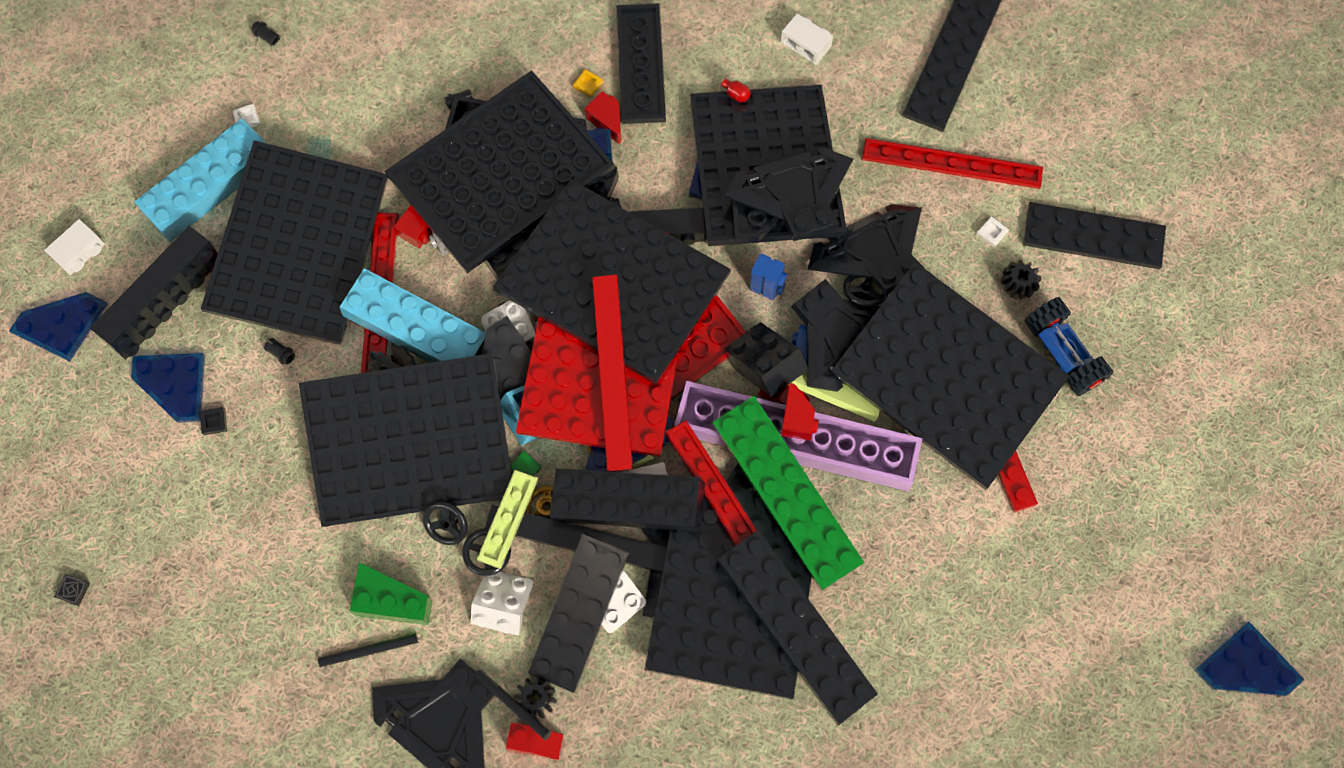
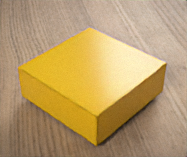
[573,69,603,98]

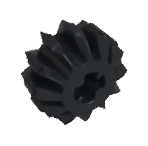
[1001,259,1042,300]
[513,677,557,720]

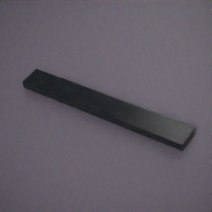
[485,505,666,573]

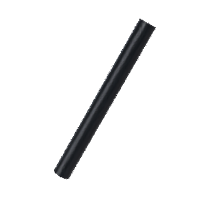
[318,633,419,667]
[474,669,551,740]

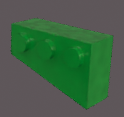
[350,562,433,625]

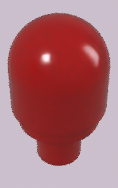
[721,78,750,102]

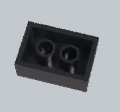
[724,322,809,398]

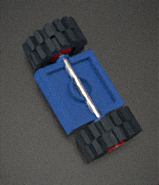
[1024,297,1114,396]

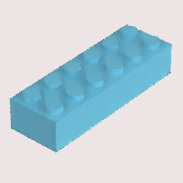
[134,118,266,242]
[340,268,486,363]

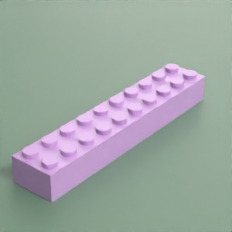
[674,381,922,491]

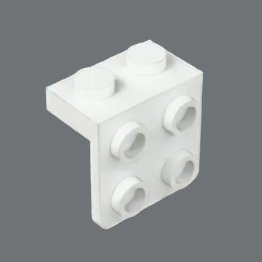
[482,300,538,343]
[602,570,646,633]
[471,572,533,636]

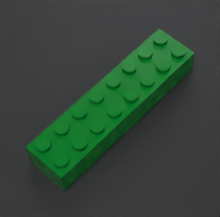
[713,396,865,591]

